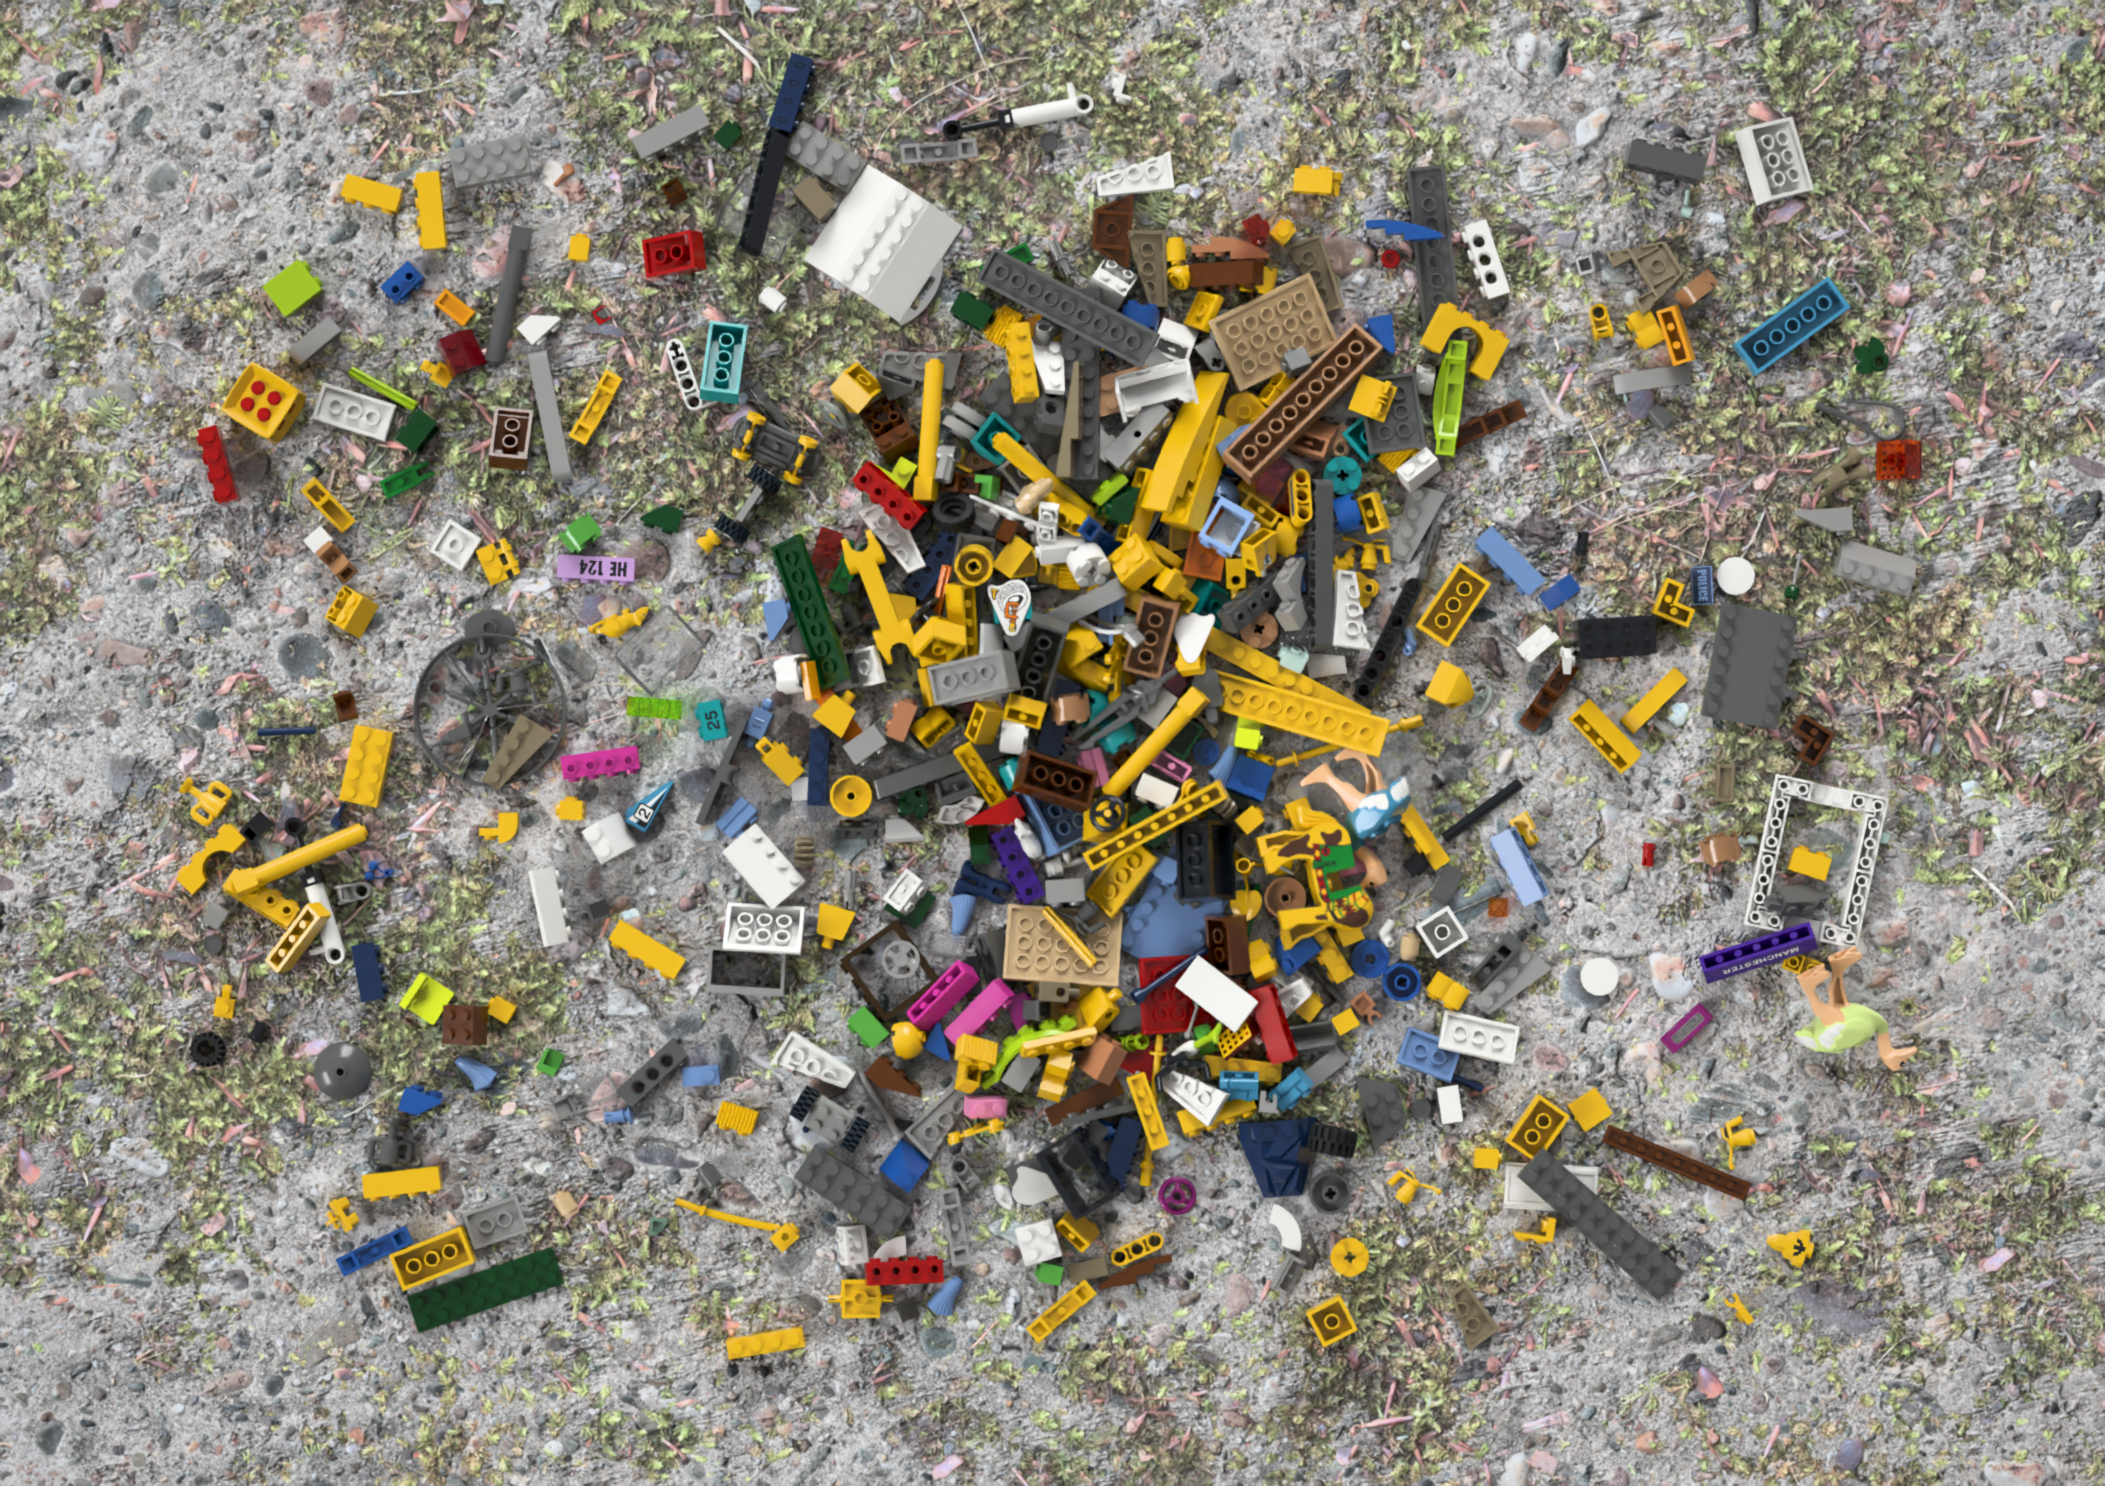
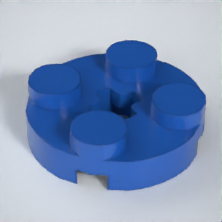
[1351,940,1389,978]

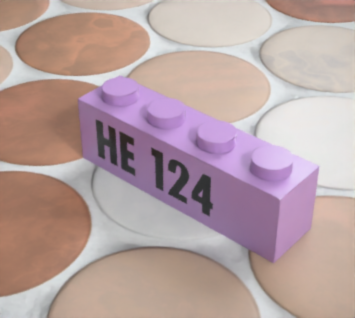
[557,554,637,586]

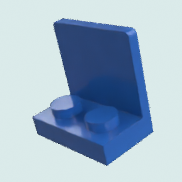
[1226,755,1275,804]

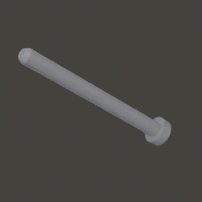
[855,1064,905,1142]

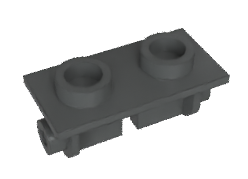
[839,819,878,839]

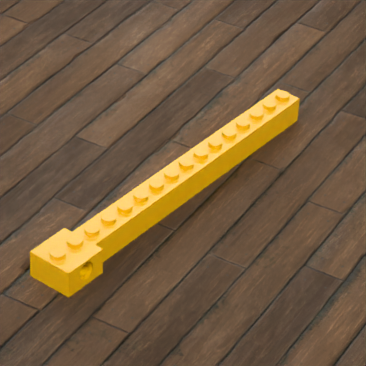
[1086,564,1371,714]

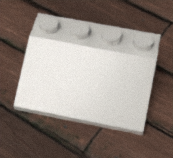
[1735,116,1814,206]
[723,902,805,954]

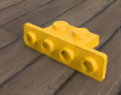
[1400,802,1450,870]

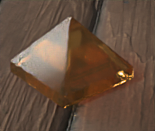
[1112,749,1132,770]
[1488,897,1508,917]

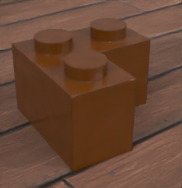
[1790,714,1836,767]

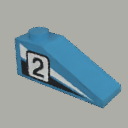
[624,781,675,833]

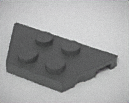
[1355,1076,1407,1149]

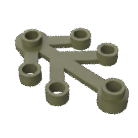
[866,639,921,695]

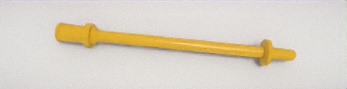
[1276,714,1424,767]
[1139,1034,1167,1186]

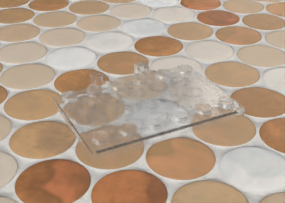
[1308,731,1427,816]

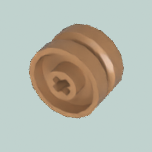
[1263,877,1306,917]

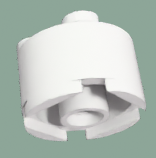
[1066,542,1111,587]
[773,653,808,695]
[999,719,1029,755]

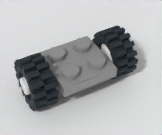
[714,464,783,545]
[789,1085,871,1153]

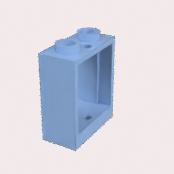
[1198,496,1255,558]

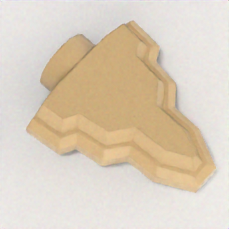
[1015,478,1053,515]

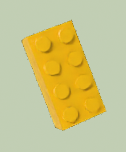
[1415,562,1491,648]
[339,724,396,808]
[389,1225,477,1291]

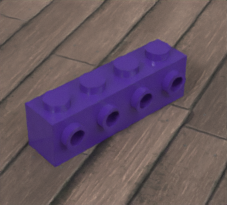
[989,825,1045,904]

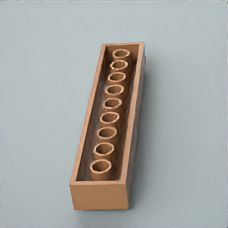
[1223,322,1383,486]

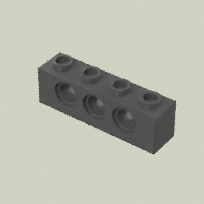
[1034,367,1065,436]
[616,1038,689,1108]

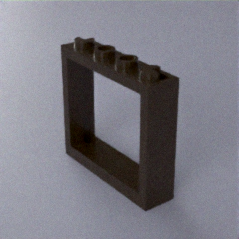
[840,919,939,1022]

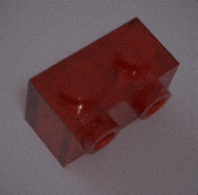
[1240,213,1270,247]

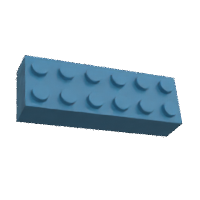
[1732,276,1851,376]

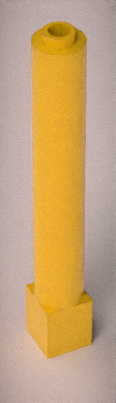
[913,359,944,502]
[992,432,1106,527]
[1101,686,1211,801]
[230,823,369,898]

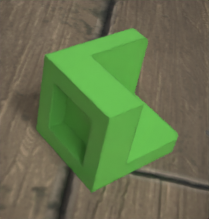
[974,475,1000,501]
[536,1047,565,1077]

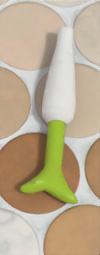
[1162,1022,1222,1066]

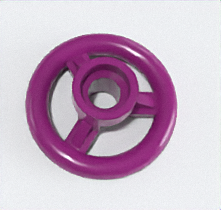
[1158,1177,1197,1215]

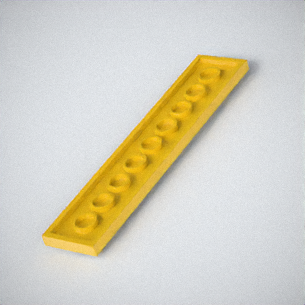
[1211,668,1391,758]

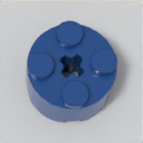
[1121,300,1160,332]
[1333,492,1365,536]
[1381,962,1421,1002]

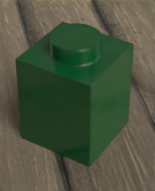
[713,120,743,152]

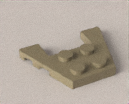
[1606,241,1684,316]

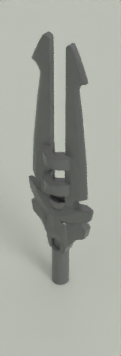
[1072,667,1179,750]

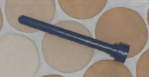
[1130,947,1208,1005]

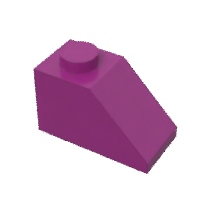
[1007,991,1033,1032]

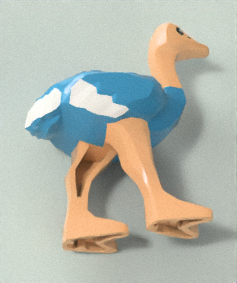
[1299,748,1411,889]

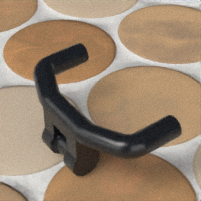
[1154,1051,1212,1094]

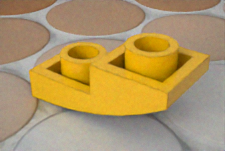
[1781,955,1825,975]

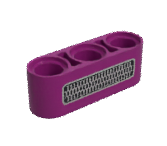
[1660,1002,1713,1054]

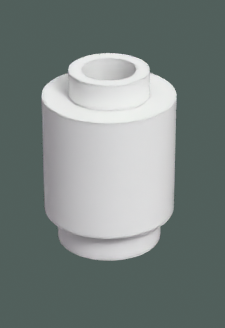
[759,286,788,314]

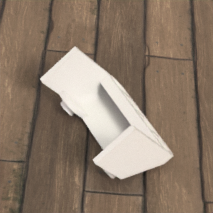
[1114,359,1199,422]

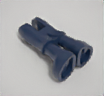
[952,860,1012,905]

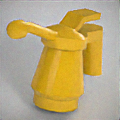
[1342,536,1392,571]
[1721,1115,1756,1170]
[1386,1168,1442,1206]

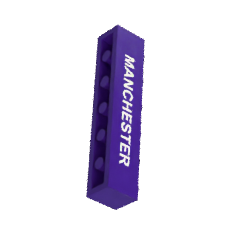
[1699,922,1818,984]

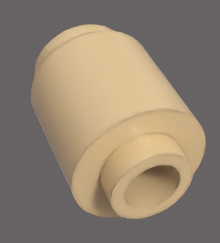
[1399,932,1421,961]
[552,1190,579,1220]

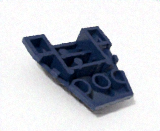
[1239,1117,1316,1198]

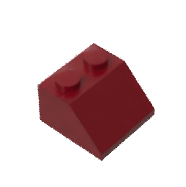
[436,329,487,379]

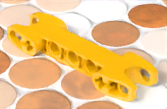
[841,529,914,665]

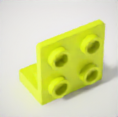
[399,972,454,1025]

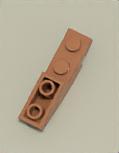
[1191,237,1269,263]

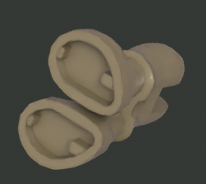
[1812,446,1872,497]

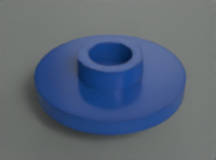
[1193,738,1220,765]

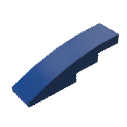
[1365,220,1446,242]

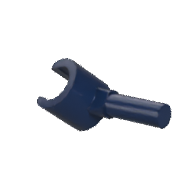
[330,802,347,830]

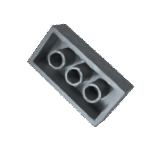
[1622,138,1707,185]

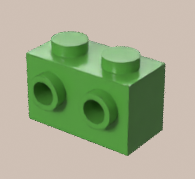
[847,1005,890,1049]

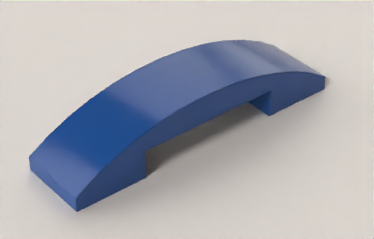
[1077,516,1122,557]
[335,1225,414,1276]

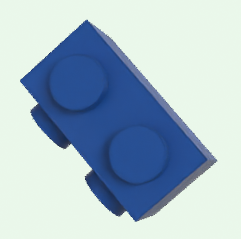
[380,260,426,306]

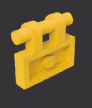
[476,538,521,586]

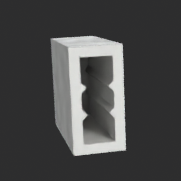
[1029,529,1085,565]

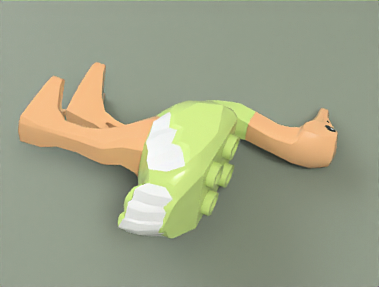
[1794,946,1918,1071]

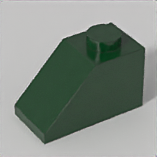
[968,825,991,865]

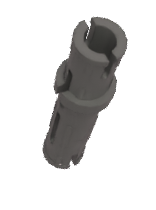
[1416,524,1443,582]

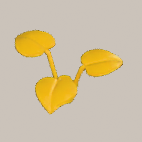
[1230,848,1294,922]

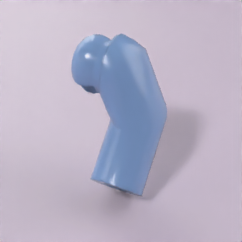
[1401,626,1418,656]

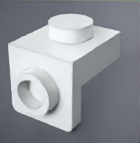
[1111,73,1132,105]
[1415,363,1436,396]

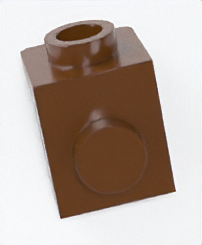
[332,690,359,723]

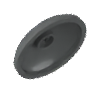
[314,1042,372,1100]

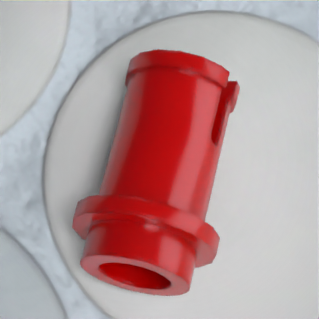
[1641,842,1657,867]

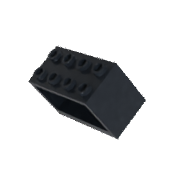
[1572,615,1657,660]
[1175,820,1236,903]
[1035,1125,1121,1221]

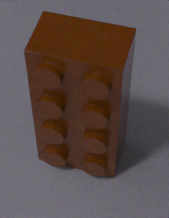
[1011,749,1098,813]

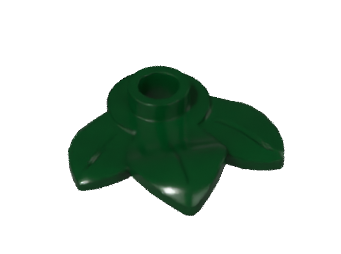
[1853,337,1889,374]
[896,786,929,820]

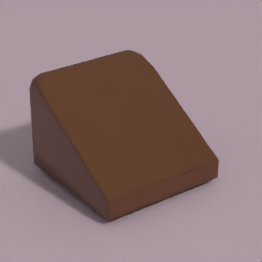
[661,177,688,206]

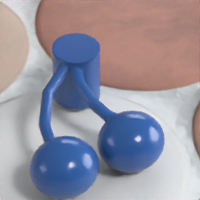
[364,861,394,881]

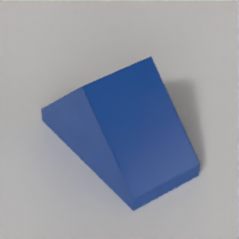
[1539,573,1581,611]
[923,1022,951,1061]

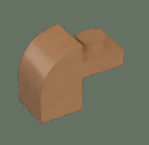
[1674,269,1719,310]
[315,540,359,584]

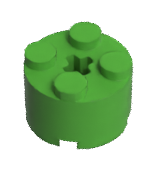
[558,512,602,555]

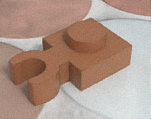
[1349,990,1382,1025]

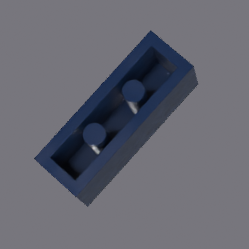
[351,941,389,1003]

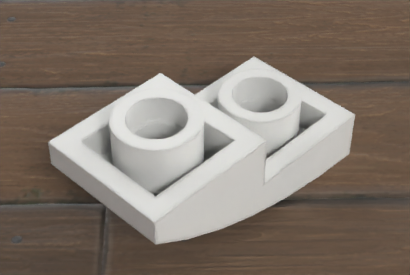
[1037,501,1059,542]

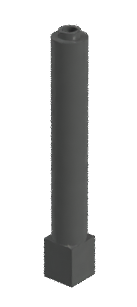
[485,225,533,367]

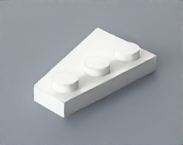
[1031,339,1065,395]

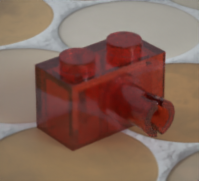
[811,526,844,571]

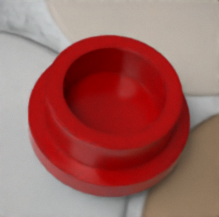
[1381,249,1400,269]

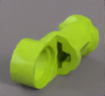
[1112,1033,1149,1053]

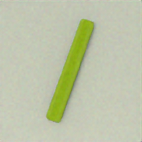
[348,367,418,411]

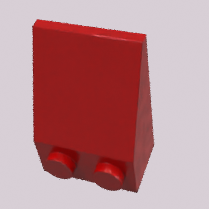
[642,230,707,278]
[964,795,1026,826]

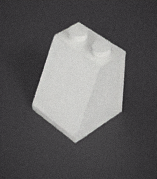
[581,812,638,865]

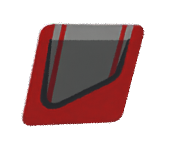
[592,305,612,325]

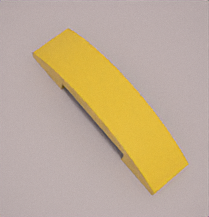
[569,370,623,445]
[1620,667,1688,734]
[1026,1279,1097,1343]

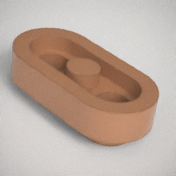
[965,451,997,471]

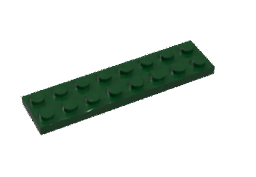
[770,534,852,691]
[407,1246,565,1333]

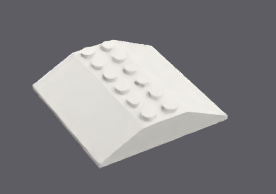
[804,164,963,322]

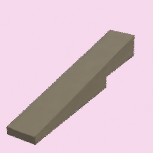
[1055,361,1083,480]

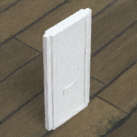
[1503,1162,1598,1211]

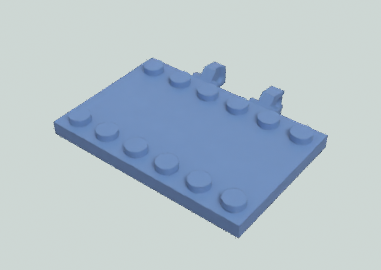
[1121,845,1238,959]

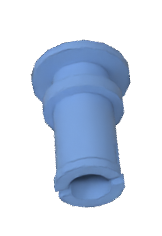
[604,1105,634,1125]

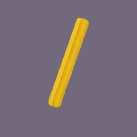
[1042,905,1098,967]

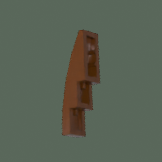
[1456,399,1528,449]
[938,472,1004,496]
[1518,659,1579,733]
[1044,1075,1124,1127]
[1098,1253,1172,1289]

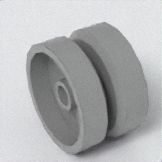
[942,401,987,443]

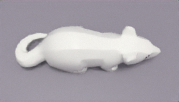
[1015,818,1046,862]

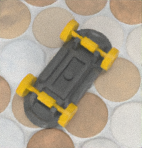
[731,411,822,485]

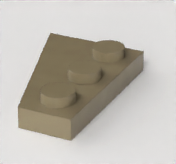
[1450,1282,1500,1351]

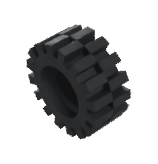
[189,1032,226,1067]

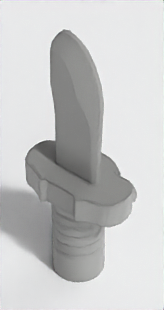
[1647,712,1674,736]

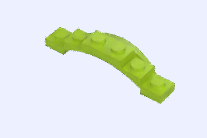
[1433,340,1468,457]
[980,1013,1077,1090]

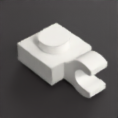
[1560,647,1575,674]

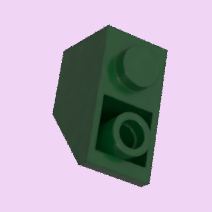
[640,505,685,535]

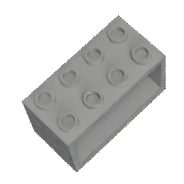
[927,650,1021,707]
[706,941,788,997]

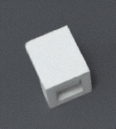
[304,526,335,555]

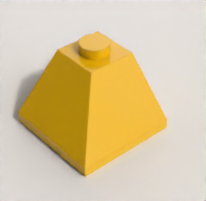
[1061,618,1103,669]

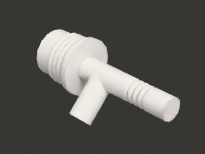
[1044,849,1087,877]

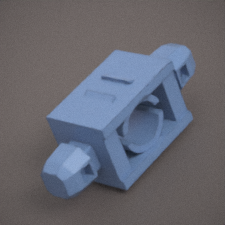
[744,697,775,750]

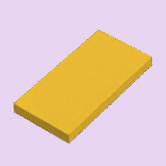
[1085,844,1160,919]

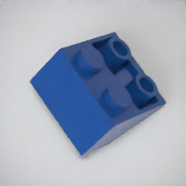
[398,1084,446,1116]

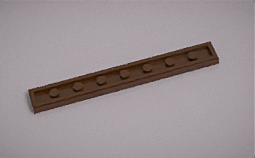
[1601,1124,1751,1201]

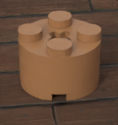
[1239,611,1278,649]
[1050,692,1091,725]
[1699,830,1742,867]

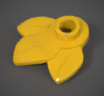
[1356,572,1379,609]

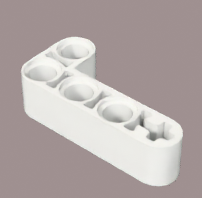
[666,339,720,412]

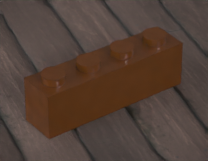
[1189,260,1264,292]

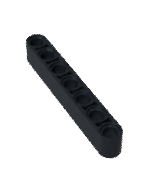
[738,128,790,257]
[1354,578,1422,699]

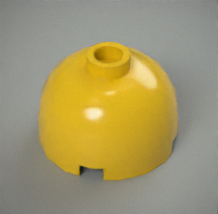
[892,1021,926,1061]

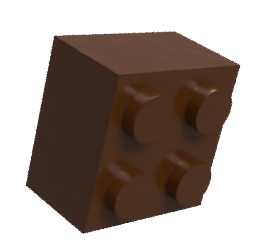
[442,1005,488,1045]

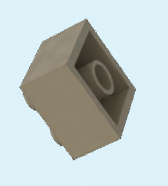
[793,175,837,224]

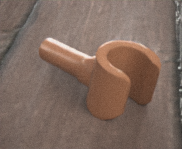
[553,163,575,187]

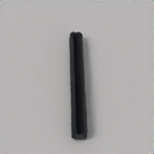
[1442,779,1523,842]

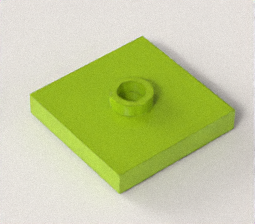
[1088,471,1129,506]

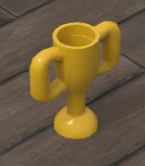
[179,777,232,826]

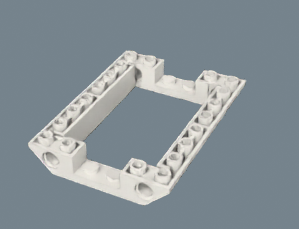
[1743,774,1889,949]

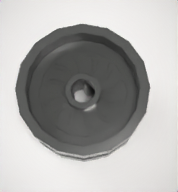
[1308,1171,1351,1215]

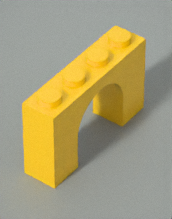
[1419,302,1510,381]

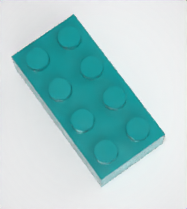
[700,320,748,404]

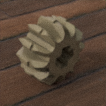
[1209,797,1237,819]
[795,836,814,868]

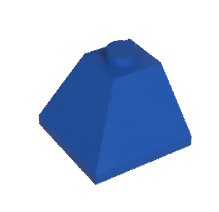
[1363,314,1396,357]
[1275,935,1323,977]
[879,1138,932,1193]

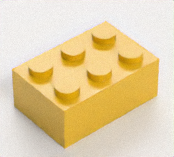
[1504,1093,1570,1159]

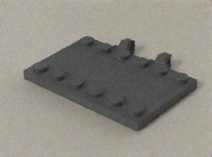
[1700,602,1806,730]

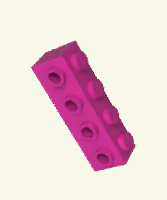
[560,746,641,783]
[906,960,980,1032]
[943,978,1015,1046]

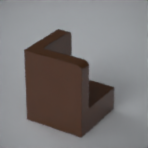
[995,518,1028,546]

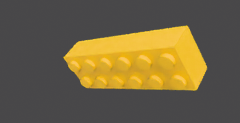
[1160,415,1237,532]

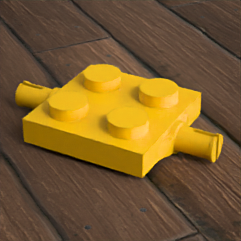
[828,1279,894,1318]

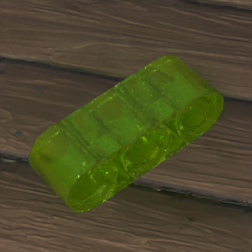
[626,696,683,720]

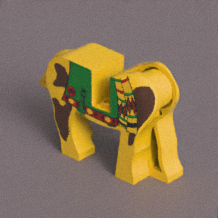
[1255,806,1373,951]

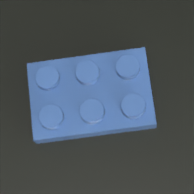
[1396,1026,1460,1083]

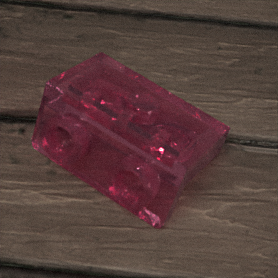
[1253,459,1292,501]

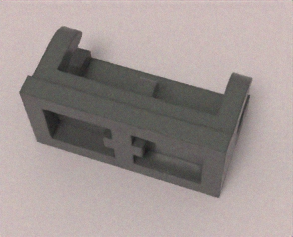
[935,771,978,807]

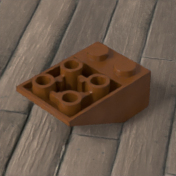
[859,396,920,464]
[864,1055,923,1098]

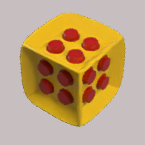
[221,361,307,445]

